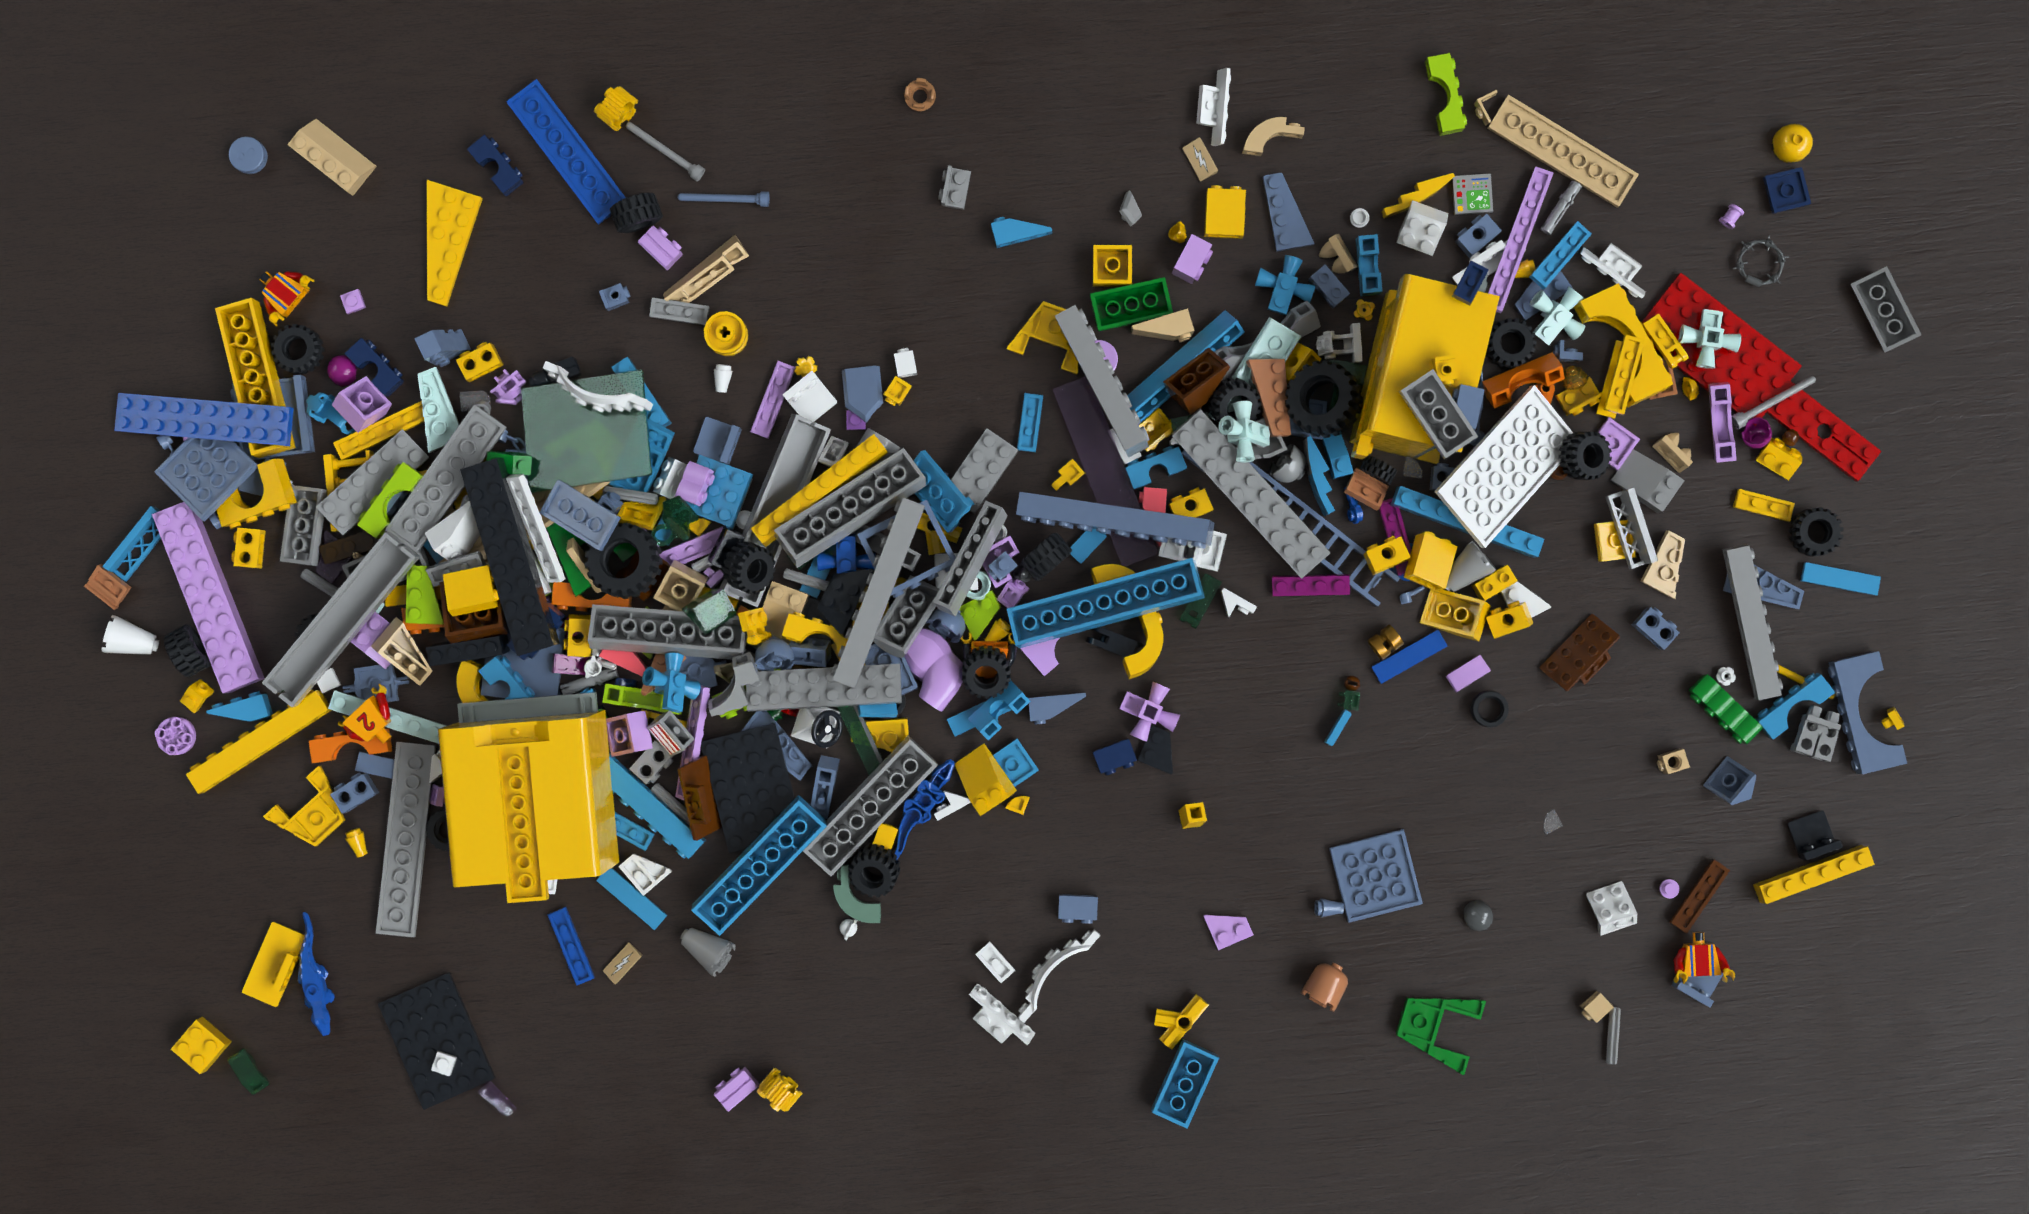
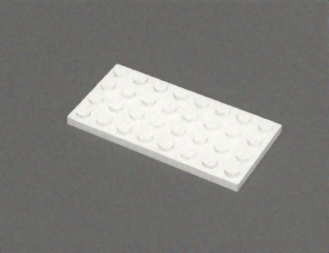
[1434,385,1573,548]

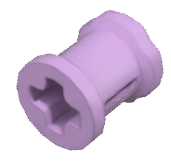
[1719,204,1744,229]

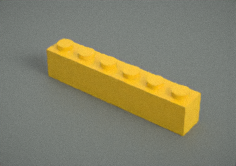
[1753,845,1875,904]

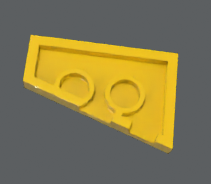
[850,718,909,752]

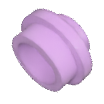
[1659,879,1679,899]

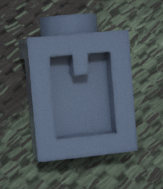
[1553,340,1583,363]
[987,551,1018,581]

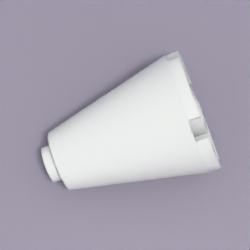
[102,615,159,654]

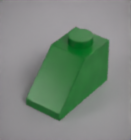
[486,451,532,475]

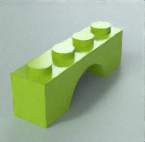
[1425,53,1467,136]
[357,462,424,539]
[602,684,685,715]

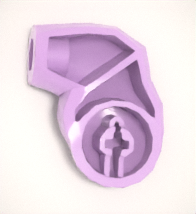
[904,628,963,712]

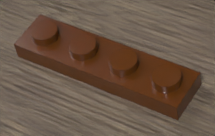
[1670,859,1730,934]

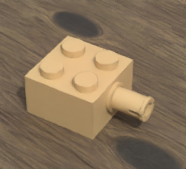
[653,560,708,612]

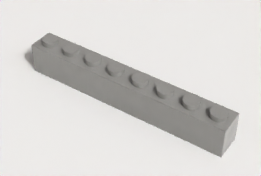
[1722,544,1783,700]

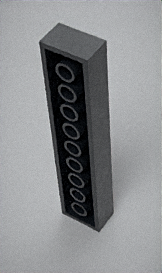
[460,458,560,656]

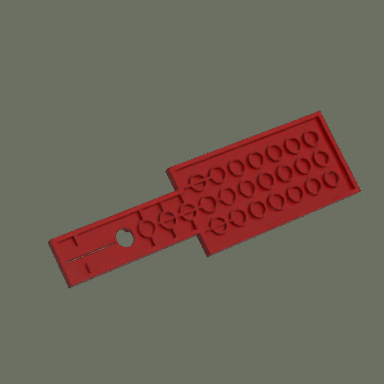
[1642,273,1882,482]

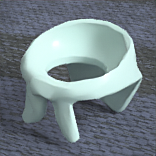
[966,570,991,600]

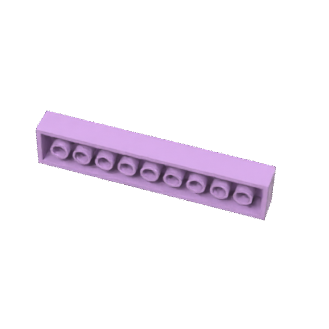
[152,502,265,693]

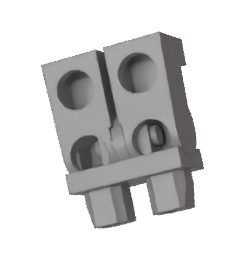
[1790,705,1841,762]

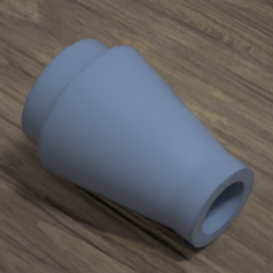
[1314,898,1344,918]

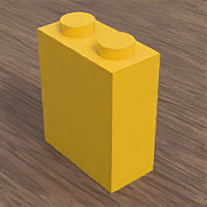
[1204,185,1246,239]
[1404,531,1458,591]
[443,565,500,616]

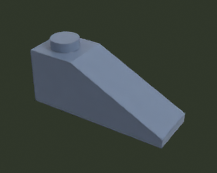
[1028,693,1086,725]
[811,755,840,819]

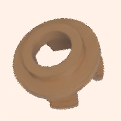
[904,78,936,111]

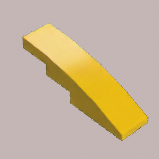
[1382,173,1455,218]

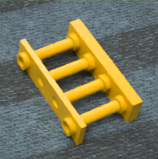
[1596,335,1645,419]
[323,450,374,532]

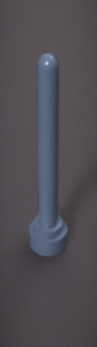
[677,191,770,207]

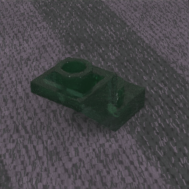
[227,1048,269,1095]

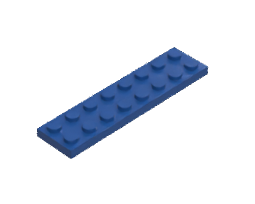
[506,79,626,225]

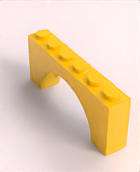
[1574,283,1673,408]

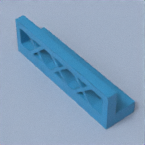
[102,506,161,582]

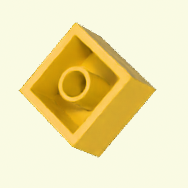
[1093,245,1132,287]
[171,1017,232,1074]

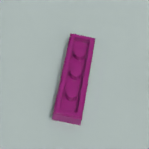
[1379,498,1411,576]

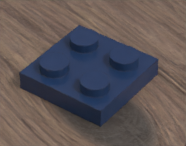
[1763,167,1811,214]

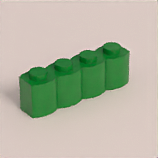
[1688,674,1763,744]

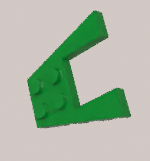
[547,523,637,597]
[1396,997,1486,1075]

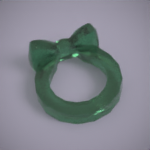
[651,520,679,546]

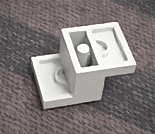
[1158,531,1227,572]

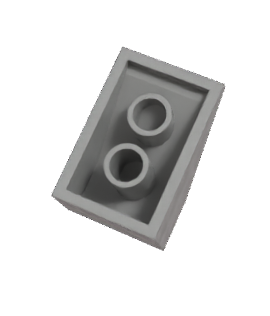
[1610,449,1685,513]

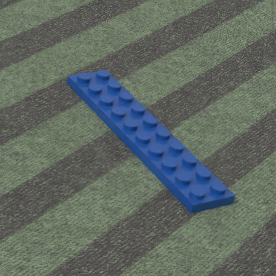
[114,393,294,446]

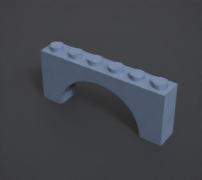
[1828,651,1907,775]

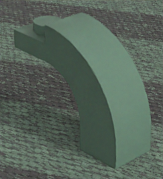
[833,864,881,923]

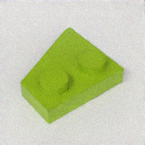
[959,590,1001,641]

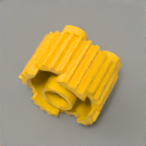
[594,86,639,131]
[757,1068,803,1112]

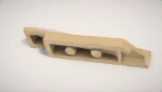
[663,235,749,303]

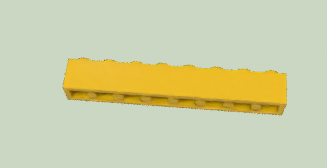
[751,434,888,547]
[186,689,332,794]

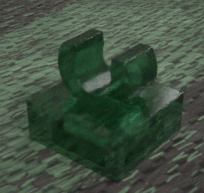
[1338,690,1360,711]

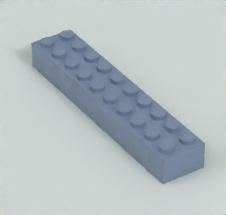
[1016,492,1215,549]

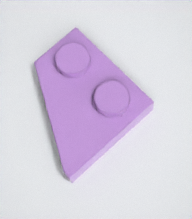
[1203,914,1253,950]

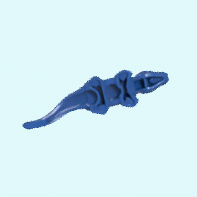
[894,759,955,860]
[297,912,335,1036]

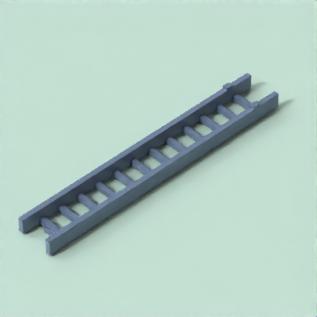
[1181,450,1400,607]

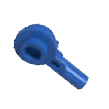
[1344,487,1363,524]

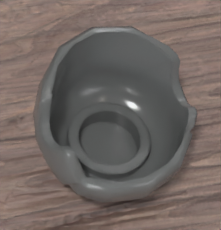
[1464,900,1493,932]

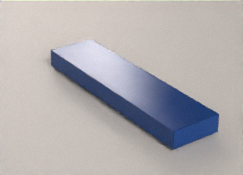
[1371,630,1447,684]
[548,907,595,986]

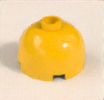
[1772,124,1813,163]

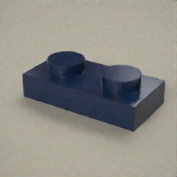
[1452,260,1489,306]

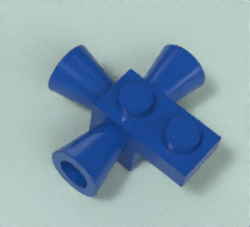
[817,534,876,573]

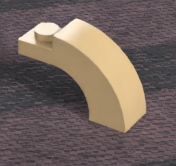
[1242,117,1305,156]

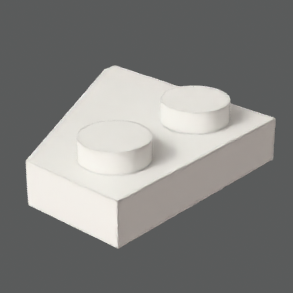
[1500,582,1551,618]

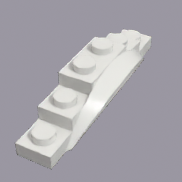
[543,361,653,413]
[1018,929,1100,1023]

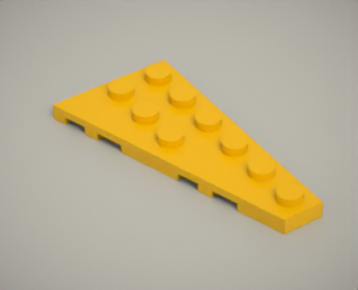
[427,180,483,307]

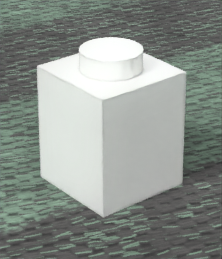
[894,348,917,378]

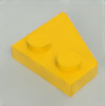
[618,496,667,531]

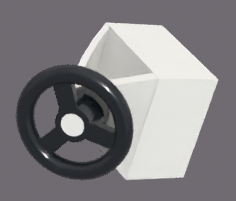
[791,707,843,748]

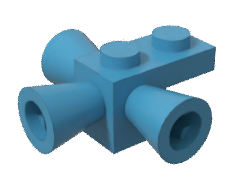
[1255,255,1316,315]
[642,653,701,713]

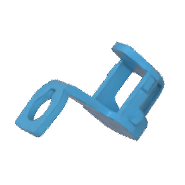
[306,392,356,435]

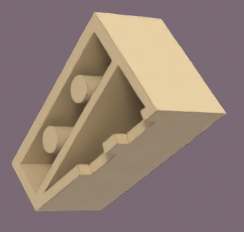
[371,617,432,686]

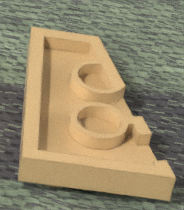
[1640,530,1685,599]

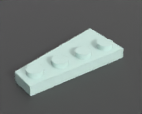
[418,367,460,453]

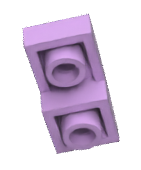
[1446,655,1491,692]

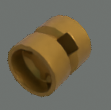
[1367,624,1404,660]

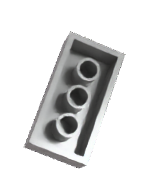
[951,428,1018,514]

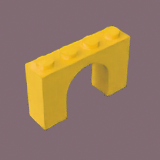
[216,459,297,529]

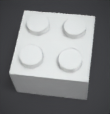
[1396,200,1448,256]

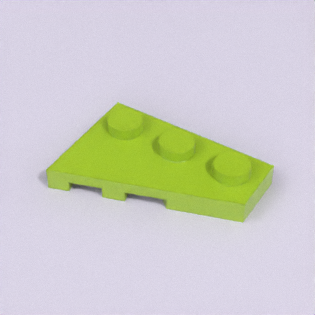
[405,565,444,624]

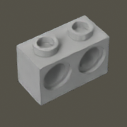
[629,740,673,784]

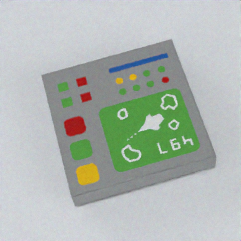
[1452,174,1493,215]

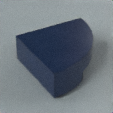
[615,677,638,688]

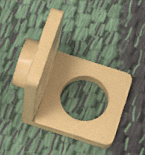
[1474,90,1498,126]

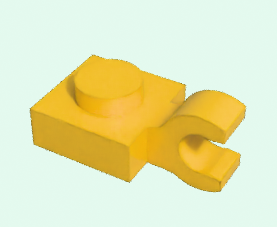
[1051,459,1085,491]

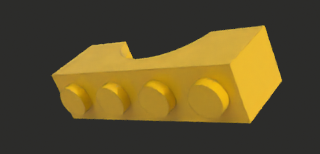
[782,612,848,654]

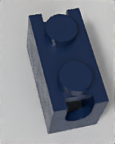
[1093,738,1137,776]

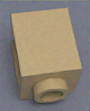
[1657,748,1690,774]
[1580,991,1614,1023]

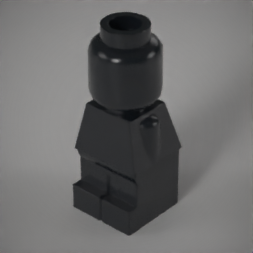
[529,356,582,389]

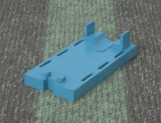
[914,450,975,533]

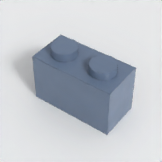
[1058,894,1098,924]

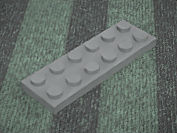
[316,429,429,535]

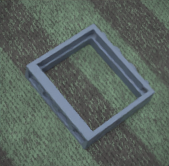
[857,499,956,598]

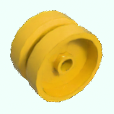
[704,311,748,356]

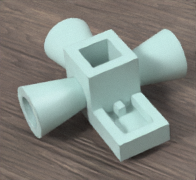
[1530,287,1585,345]
[1678,309,1741,369]
[1218,401,1270,463]

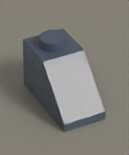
[1452,384,1485,430]

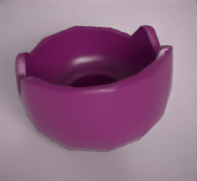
[327,355,357,387]
[1742,417,1772,448]

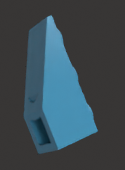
[206,691,273,722]

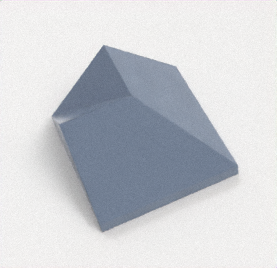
[1703,756,1756,805]

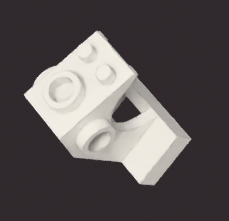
[1316,323,1362,364]

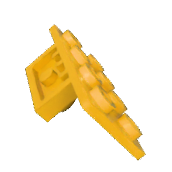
[242,922,305,1007]

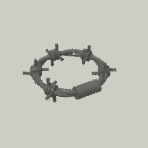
[1733,235,1789,287]

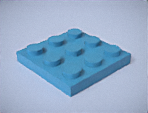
[679,455,753,528]

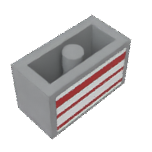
[647,711,694,757]

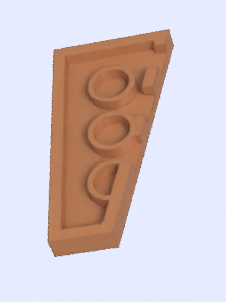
[1246,359,1291,437]

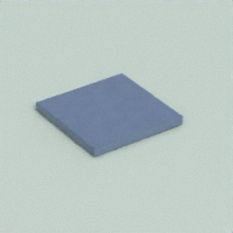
[154,438,258,522]
[481,625,566,698]
[1329,829,1423,923]

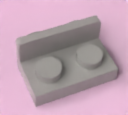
[938,165,971,210]

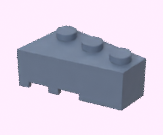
[414,329,471,367]

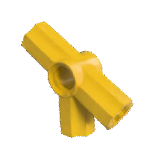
[917,513,962,555]
[1154,994,1209,1049]

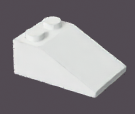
[425,501,480,560]

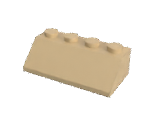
[287,119,377,196]

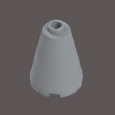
[1446,541,1496,592]
[680,928,736,977]

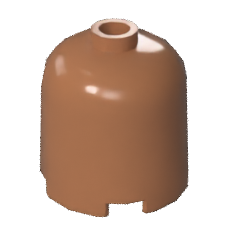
[1300,962,1348,1012]

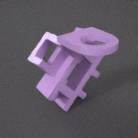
[490,369,527,405]

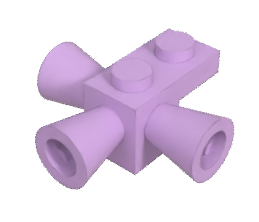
[1119,682,1180,742]

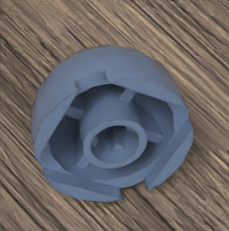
[926,609,966,643]
[755,637,793,671]

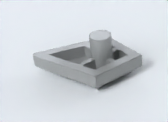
[1119,190,1142,227]

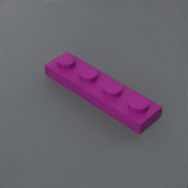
[1272,574,1350,596]

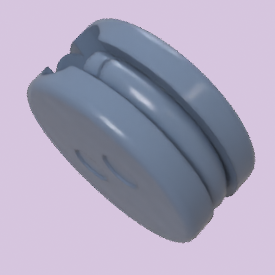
[228,137,268,174]

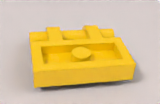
[738,607,772,645]

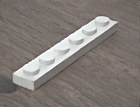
[506,474,566,583]

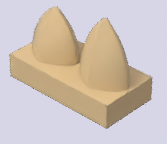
[1319,234,1358,273]
[1652,433,1693,473]

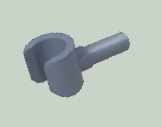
[1400,586,1425,604]

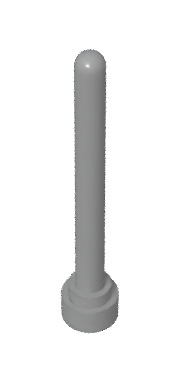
[626,122,705,181]
[1731,376,1816,429]

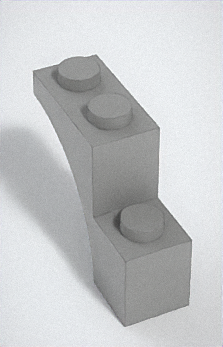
[708,652,759,717]

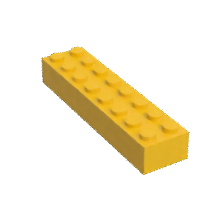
[215,298,296,458]

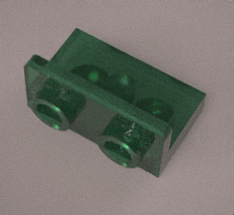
[662,496,698,541]

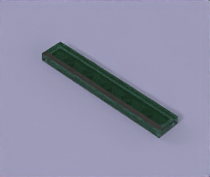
[837,706,883,775]

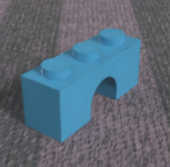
[1356,234,1383,296]
[1125,445,1187,490]
[479,655,535,699]
[968,679,1031,740]

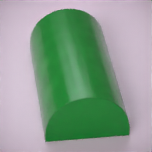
[1090,277,1173,332]

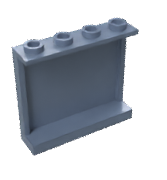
[230,374,315,460]

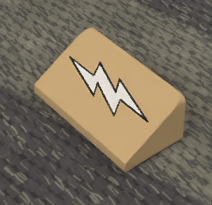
[1182,137,1218,182]
[603,942,643,985]

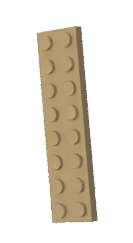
[1487,95,1639,208]

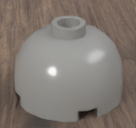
[1269,444,1306,483]

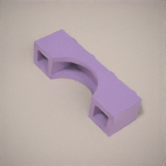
[1708,382,1737,463]

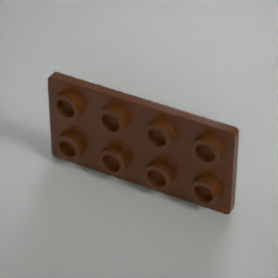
[1540,614,1620,691]
[678,756,722,841]

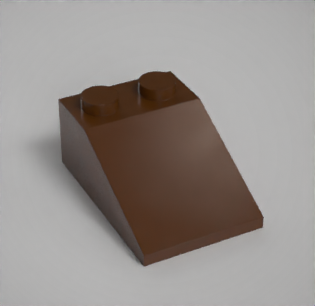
[1163,348,1230,415]

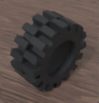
[1360,455,1397,485]

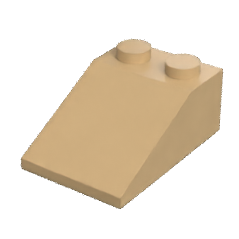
[1131,308,1195,343]
[763,581,810,644]

